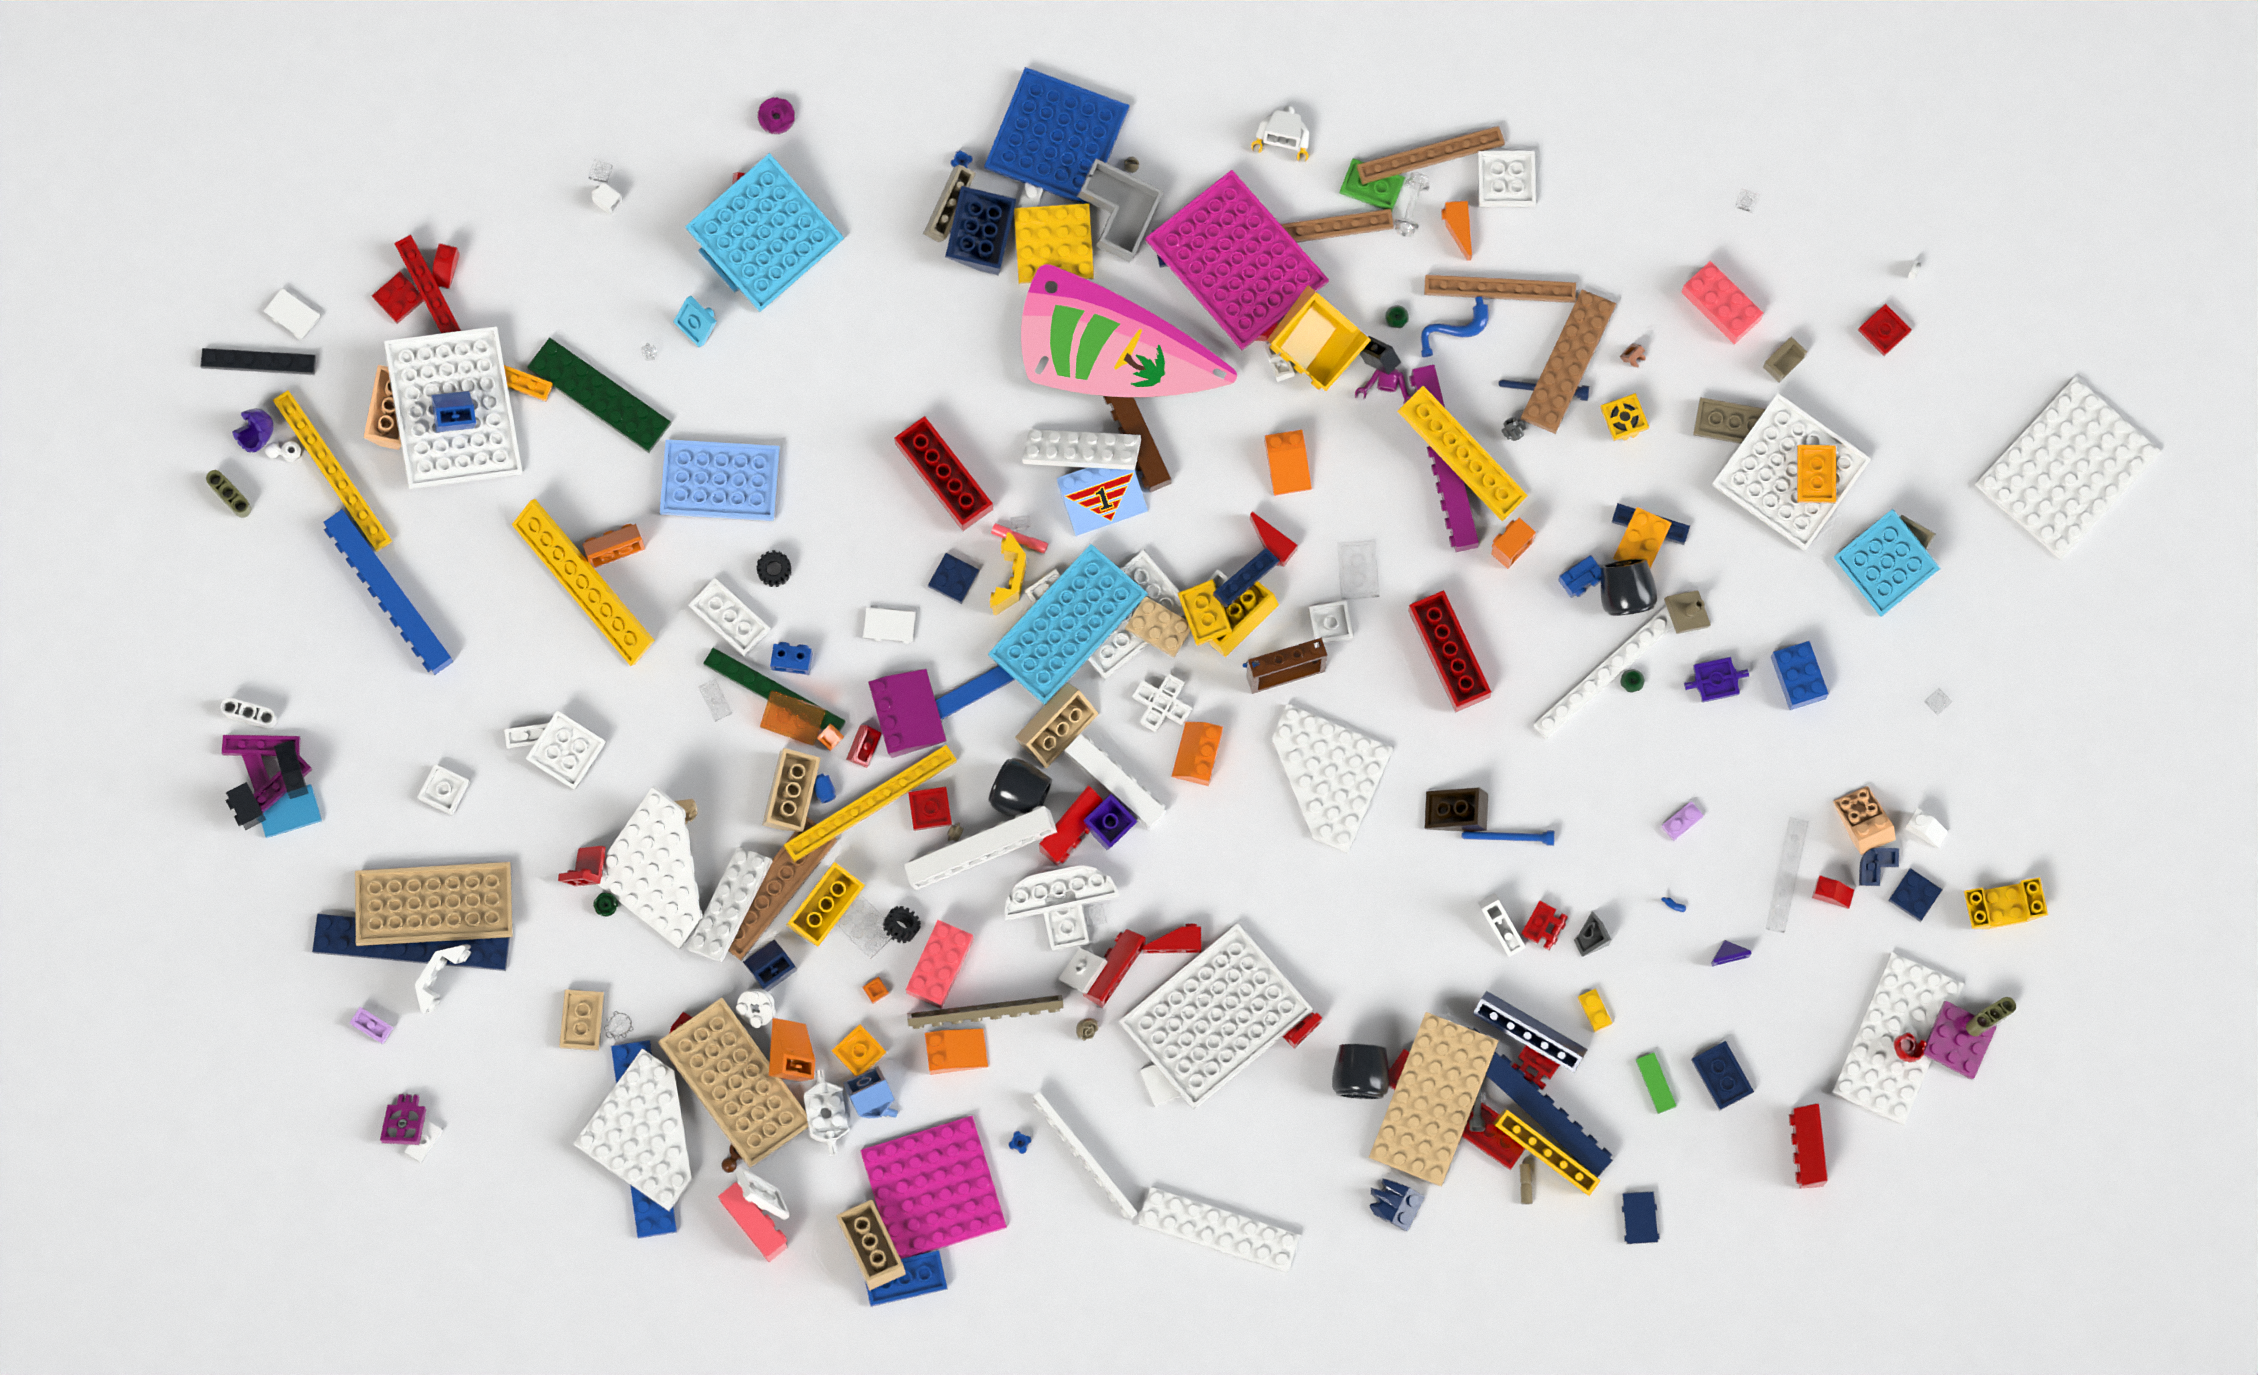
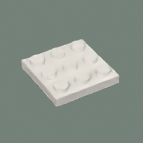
[1478,151,1536,207]
[526,710,606,790]

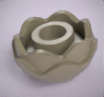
[1076,1018,1098,1041]

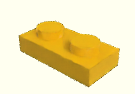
[1578,989,1613,1033]

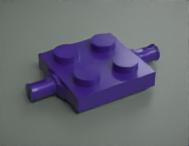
[1684,657,1749,703]

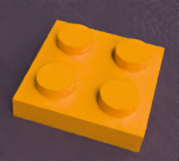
[831,1024,887,1077]

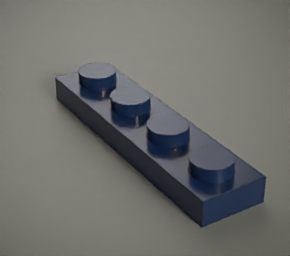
[1611,503,1690,545]
[1213,548,1280,608]

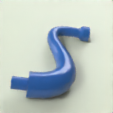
[1421,297,1489,357]

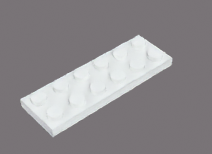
[1022,429,1141,470]
[687,847,773,963]

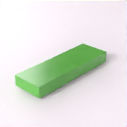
[1636,1053,1677,1114]

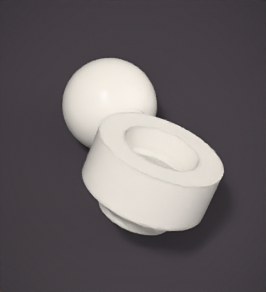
[265,442,301,462]

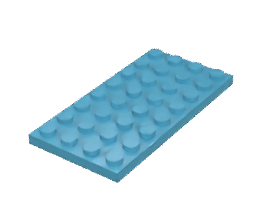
[988,544,1148,705]

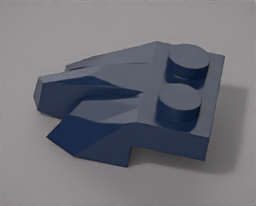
[1369,1178,1425,1231]

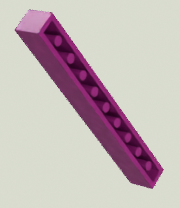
[1409,364,1479,552]

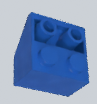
[431,391,476,432]

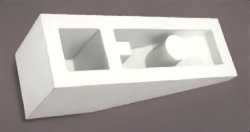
[1478,893,1526,957]

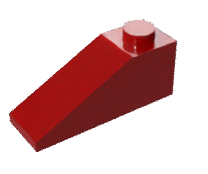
[1250,511,1298,567]
[1143,923,1201,954]

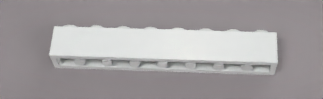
[904,806,1057,890]

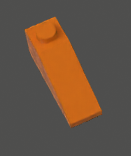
[1441,201,1472,261]

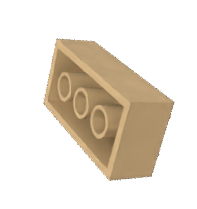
[836,1200,905,1290]

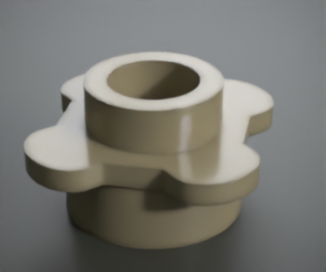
[947,822,964,842]

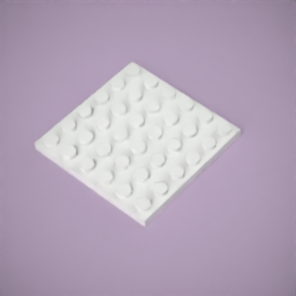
[1712,393,1871,551]

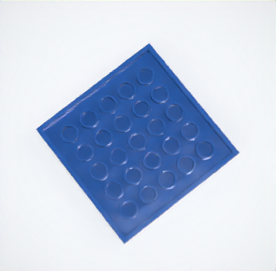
[984,67,1130,206]

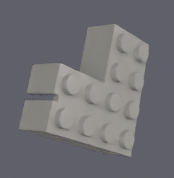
[1077,159,1164,262]

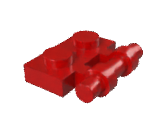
[1521,900,1568,950]
[1512,1045,1560,1091]

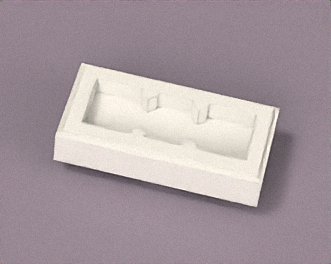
[404,1119,443,1163]

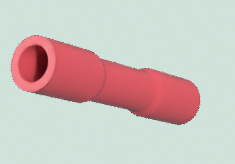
[991,523,1048,554]

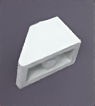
[1905,808,1948,848]

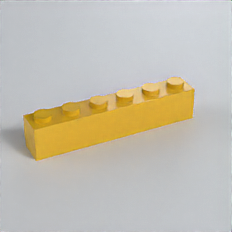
[1493,1108,1601,1196]

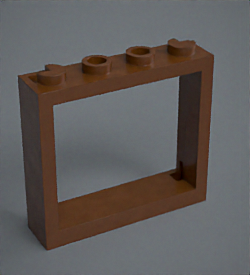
[1246,637,1328,694]

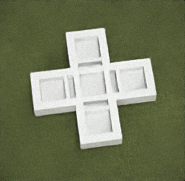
[1133,673,1192,732]

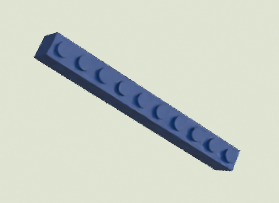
[323,509,453,675]

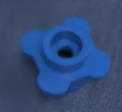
[951,150,973,169]
[1009,1131,1031,1154]

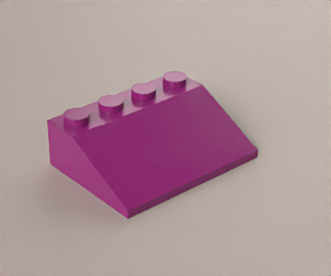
[868,669,947,758]

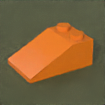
[1264,430,1312,496]
[925,1029,988,1075]

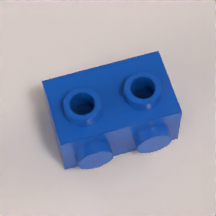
[770,642,813,675]

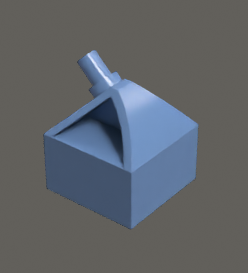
[843,1067,898,1118]

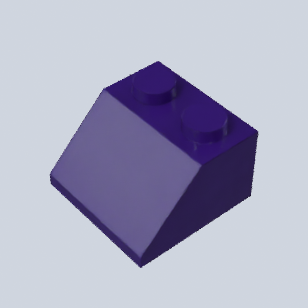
[1083,794,1138,850]

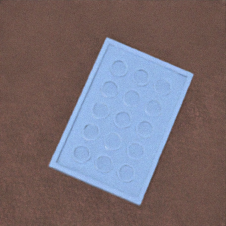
[660,439,780,521]

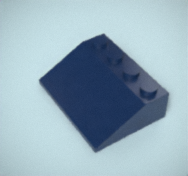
[945,186,1016,276]

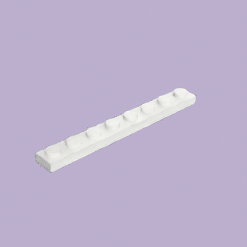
[1033,1092,1137,1220]

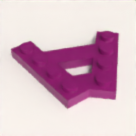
[222,735,312,813]

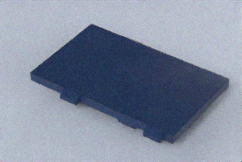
[1621,1191,1660,1244]

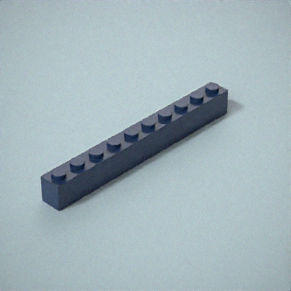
[1468,1027,1613,1178]

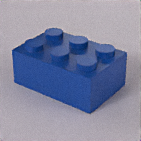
[1771,641,1829,710]

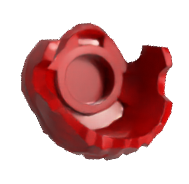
[1893,1032,1926,1063]

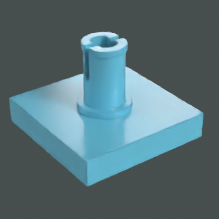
[673,296,717,348]

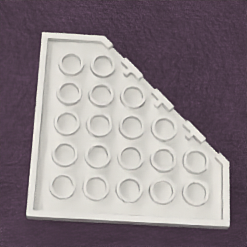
[1272,704,1393,853]
[598,786,703,949]
[573,1049,692,1211]

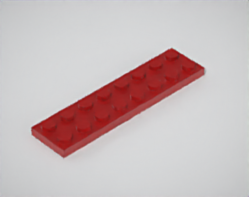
[1389,1049,1525,1170]

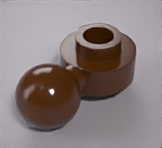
[721,1144,742,1173]

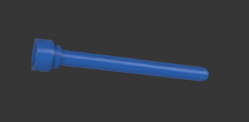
[1461,830,1554,846]

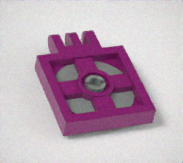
[380,1094,427,1145]

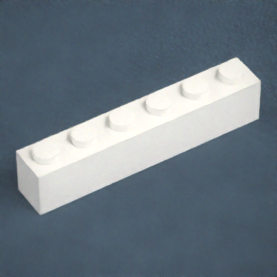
[1065,734,1166,830]

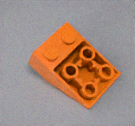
[769,1018,815,1082]

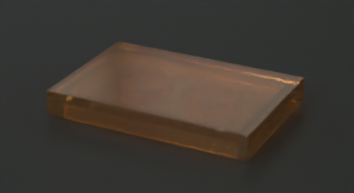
[760,690,826,746]

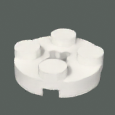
[736,988,776,1028]

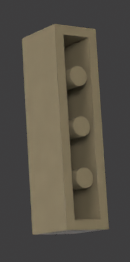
[923,165,976,242]

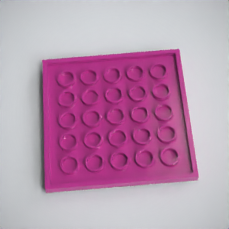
[860,1116,1007,1259]

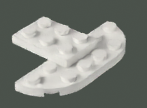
[1005,866,1119,952]

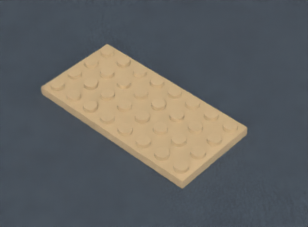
[355,862,513,946]
[658,998,808,1169]
[1369,1012,1499,1187]

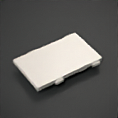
[263,288,321,340]
[863,607,916,644]

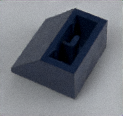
[743,940,797,992]

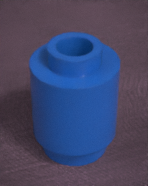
[813,773,836,804]

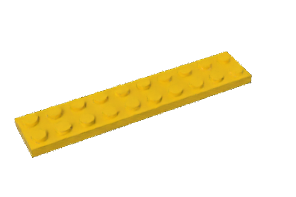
[511,499,655,666]

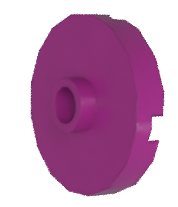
[758,97,795,134]

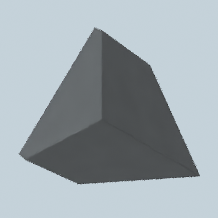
[1574,911,1611,957]

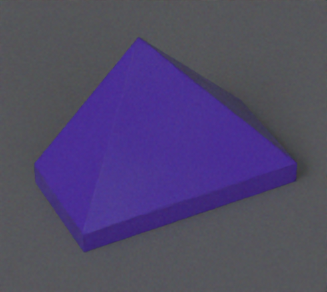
[1711,940,1752,967]

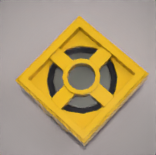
[1600,393,1649,441]

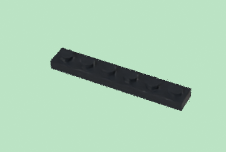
[200,348,316,375]

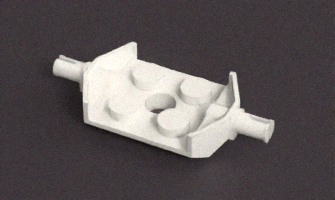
[803,1070,850,1155]

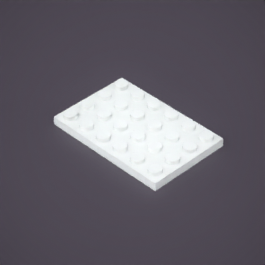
[1088,550,1185,680]

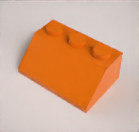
[582,524,645,568]
[1171,722,1223,786]

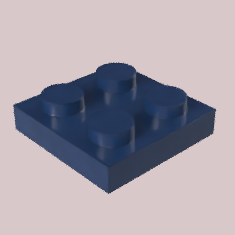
[928,553,980,604]
[1888,868,1943,922]

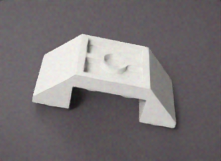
[415,944,471,1014]

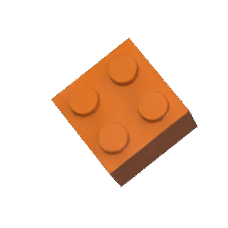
[1491,517,1536,569]

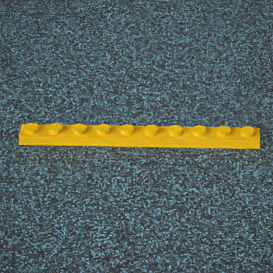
[273,390,393,552]
[784,745,957,862]

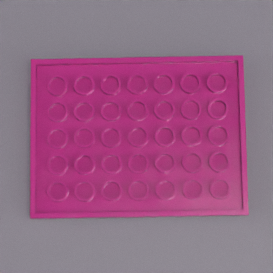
[1145,170,1329,351]

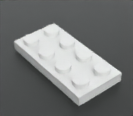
[689,578,771,657]

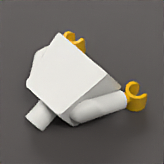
[1251,106,1309,162]

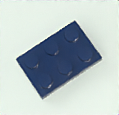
[1691,1041,1754,1111]

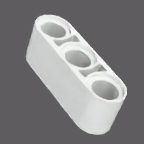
[221,698,277,729]

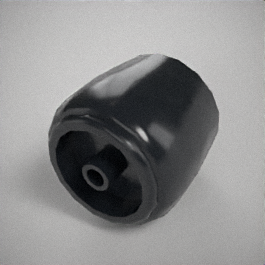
[1601,558,1657,616]
[988,758,1052,817]
[1332,1044,1389,1099]

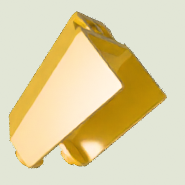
[1267,285,1371,391]

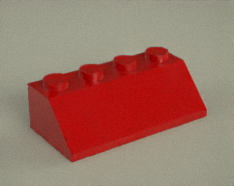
[1039,785,1103,866]
[1083,929,1146,1009]
[1789,1103,1828,1189]

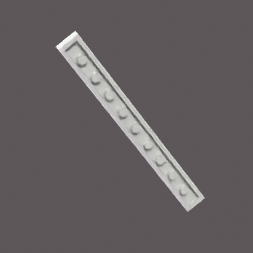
[1533,606,1674,740]

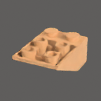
[1833,786,1896,855]

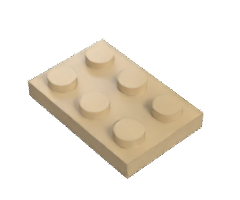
[1125,597,1191,658]
[559,990,604,1051]

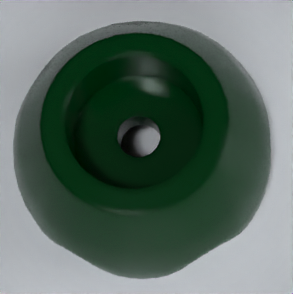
[1385,305,1409,328]
[1620,669,1644,693]
[593,893,618,917]

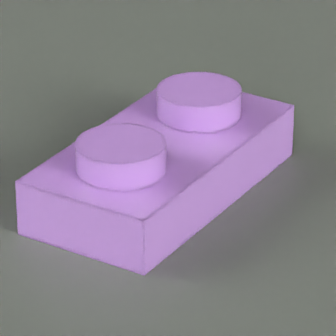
[1661,802,1704,841]
[350,1007,393,1045]

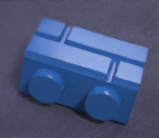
[1558,555,1601,598]

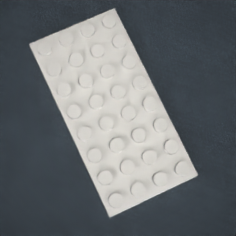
[1831,952,1964,1125]

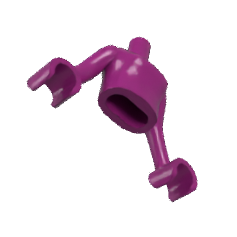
[1355,369,1412,405]

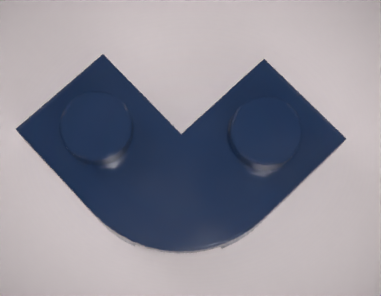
[1859,847,1899,886]

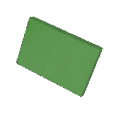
[1339,158,1405,212]

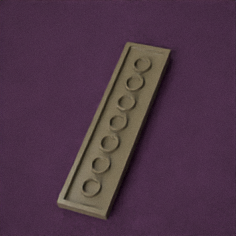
[907,995,1064,1029]

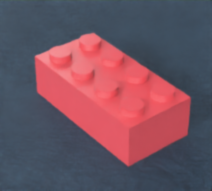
[1682,261,1764,345]
[906,920,974,1009]
[718,1182,788,1262]

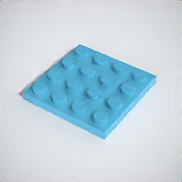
[1834,509,1941,617]

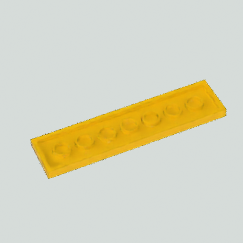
[1397,386,1528,521]

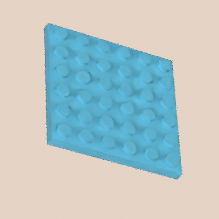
[685,153,844,312]

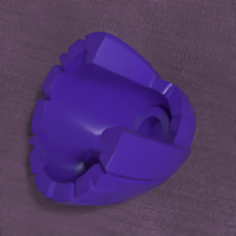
[232,408,274,453]

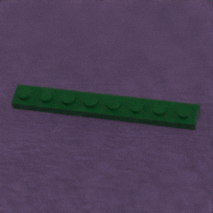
[703,648,846,732]

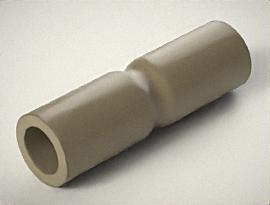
[1520,1164,1533,1204]

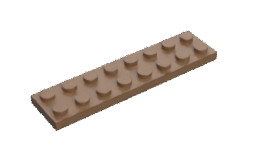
[1521,289,1616,434]
[728,817,837,961]

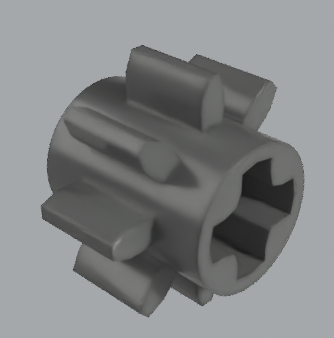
[1501,417,1526,441]

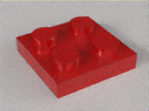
[371,272,424,324]
[1858,304,1912,357]
[908,786,952,831]

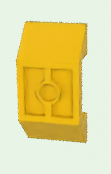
[989,532,1027,615]
[1964,877,2048,929]

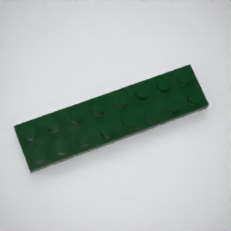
[527,337,672,453]

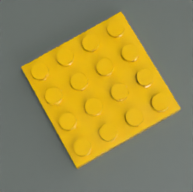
[1014,204,1094,284]

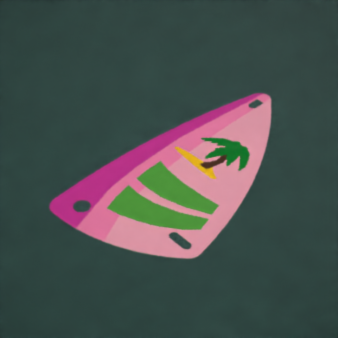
[1021,264,1237,397]

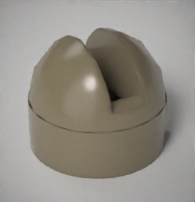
[1124,157,1139,173]

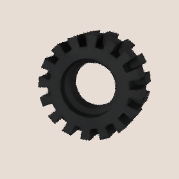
[756,550,792,587]
[883,906,921,943]

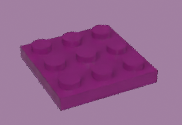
[1924,1001,1997,1080]

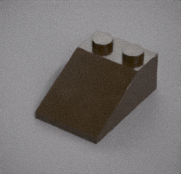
[1424,787,1488,832]

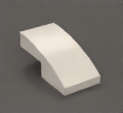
[1264,343,1295,382]

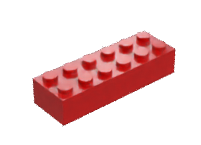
[894,416,993,531]
[1408,590,1492,713]

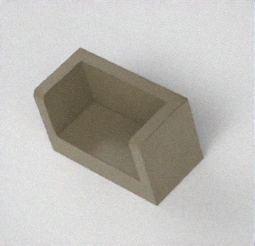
[1763,337,1807,383]

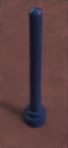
[1498,380,1590,401]

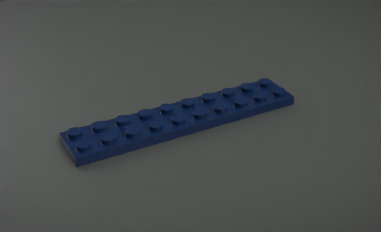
[312,914,510,971]

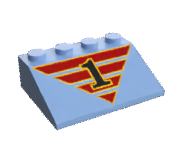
[1057,467,1148,536]

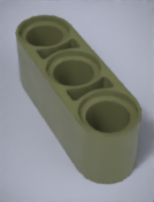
[206,470,251,518]
[1966,997,2016,1037]

